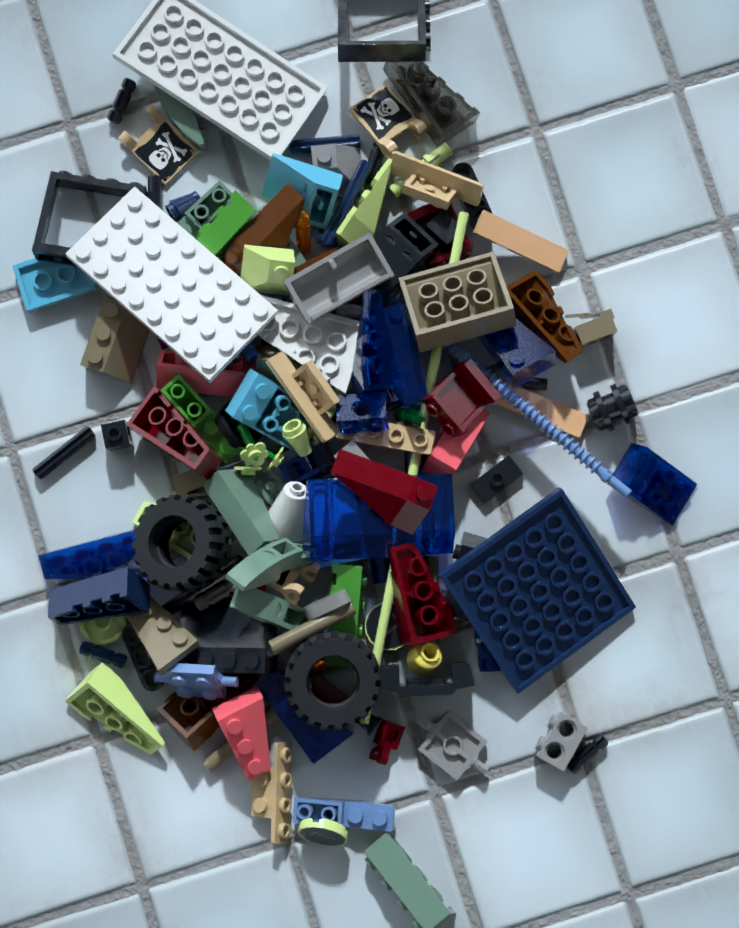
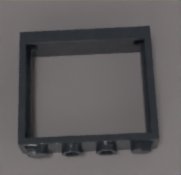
[338,0,431,62]
[32,171,148,267]

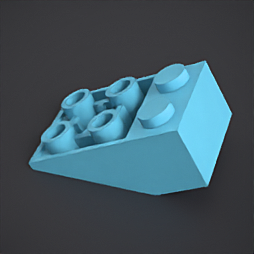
[262,153,343,229]
[225,368,309,451]

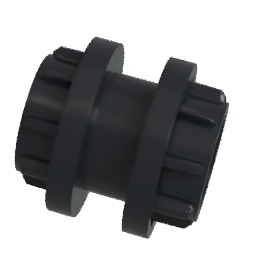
[586,383,639,432]

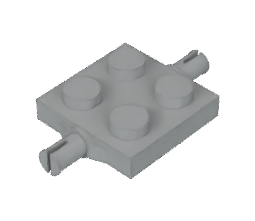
[417,710,489,780]

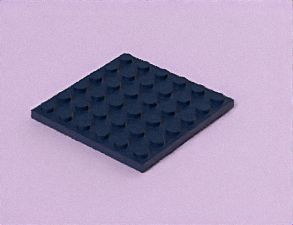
[437,487,636,694]

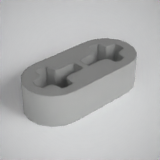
[303,589,351,620]

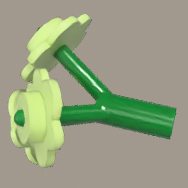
[234,423,285,477]

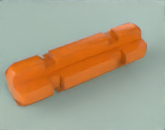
[295,211,311,255]

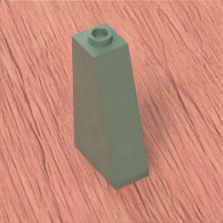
[203,469,280,555]

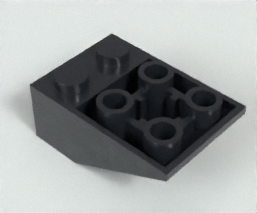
[372,212,439,300]

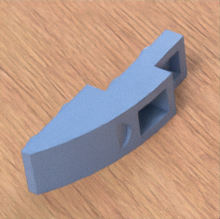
[293,797,396,832]

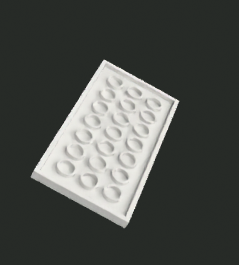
[113,0,328,161]
[66,187,278,383]

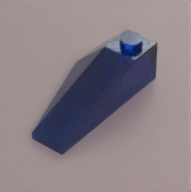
[352,289,394,393]
[360,303,428,408]

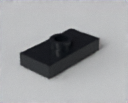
[470,455,523,504]

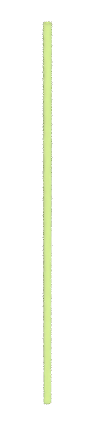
[359,212,469,724]

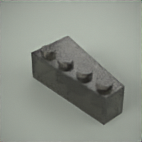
[383,62,480,147]

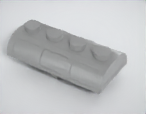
[283,232,395,325]

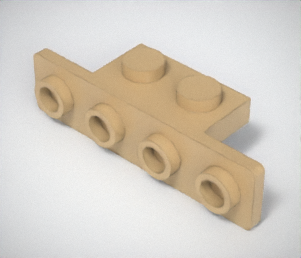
[390,151,484,210]
[266,351,340,443]
[336,415,436,455]
[251,741,293,844]

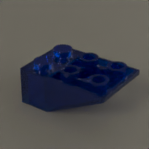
[607,443,697,525]

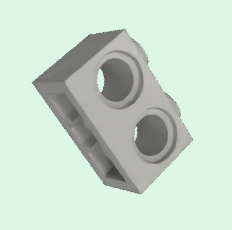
[535,711,588,772]

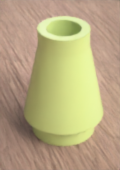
[282,419,312,457]

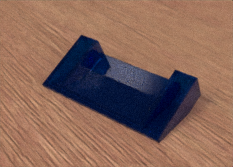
[302,474,455,561]

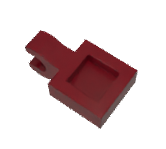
[369,719,406,765]

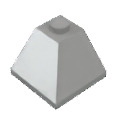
[311,144,364,199]

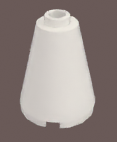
[268,482,309,544]

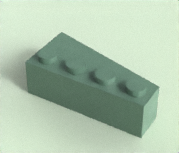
[364,832,456,928]

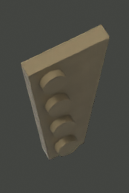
[126,596,199,676]

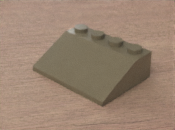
[399,251,516,353]

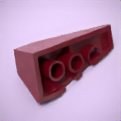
[330,449,438,535]
[389,542,457,646]

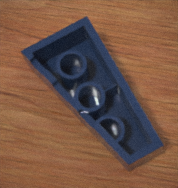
[48,567,150,625]

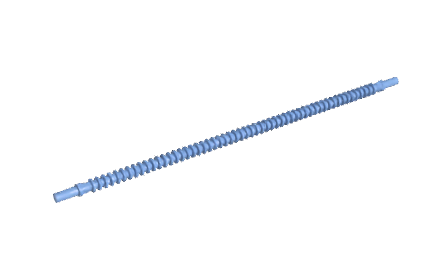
[310,225,632,498]

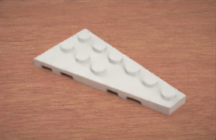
[257,295,368,395]

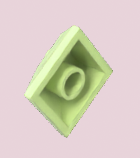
[240,245,295,296]

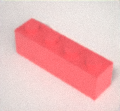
[156,348,259,397]

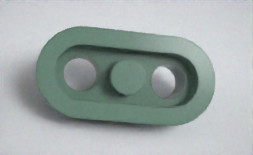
[252,464,285,506]

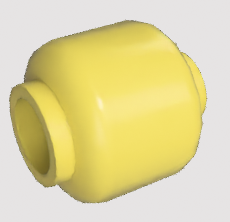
[407,641,442,676]

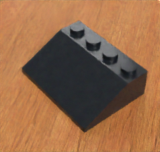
[178,597,277,674]

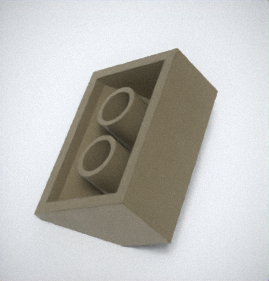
[80,296,150,384]

